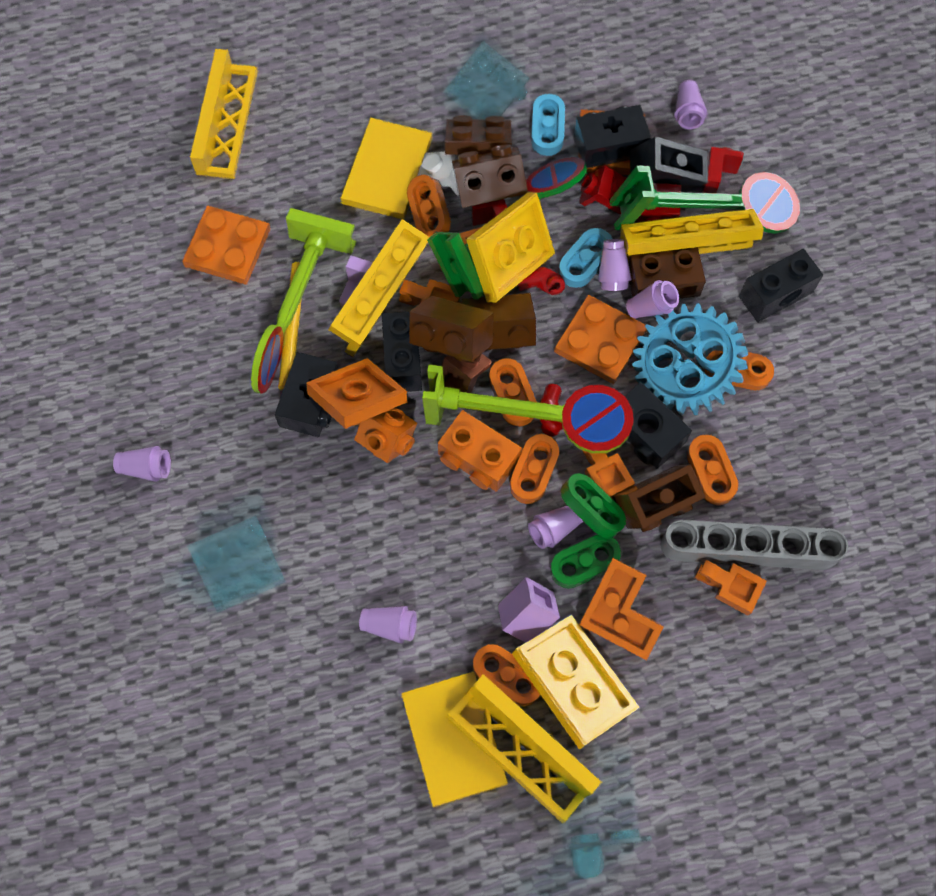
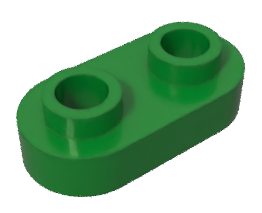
[561,473,626,538]
[550,535,621,589]

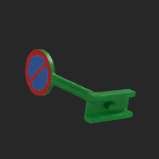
[427,157,587,300]
[610,166,800,234]

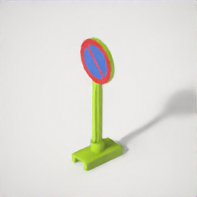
[251,208,356,394]
[422,364,634,454]

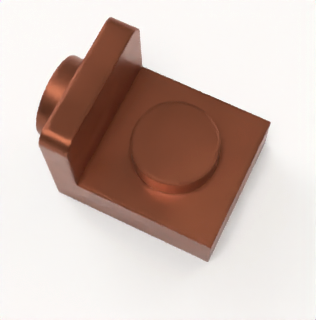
[442,353,491,393]

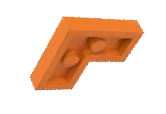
[579,558,664,660]

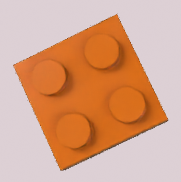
[182,205,271,285]
[554,294,647,385]
[306,358,407,429]

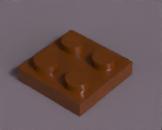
[445,115,512,155]

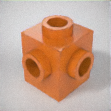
[354,408,417,463]

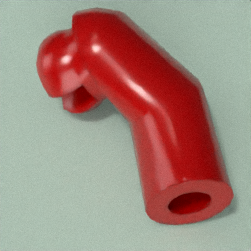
[517,267,565,295]
[539,383,563,437]

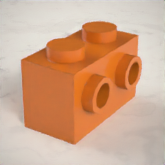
[438,410,522,492]

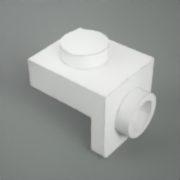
[418,151,459,196]

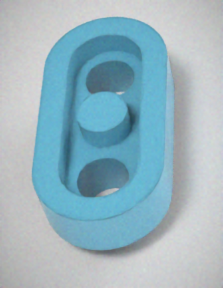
[531,94,565,156]
[559,228,612,288]

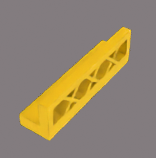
[190,49,258,179]
[620,209,764,262]
[329,219,429,357]
[446,674,601,824]

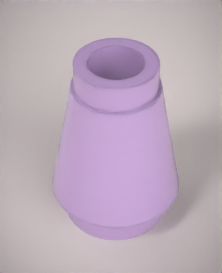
[675,80,707,129]
[598,239,632,291]
[626,280,679,319]
[113,446,171,482]
[528,506,584,549]
[359,606,417,644]

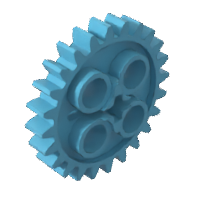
[632,303,748,415]

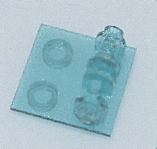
[443,41,530,120]
[187,515,286,613]
[563,829,652,879]

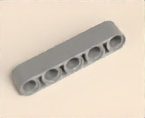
[661,520,848,570]

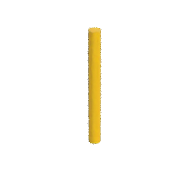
[278,262,302,390]

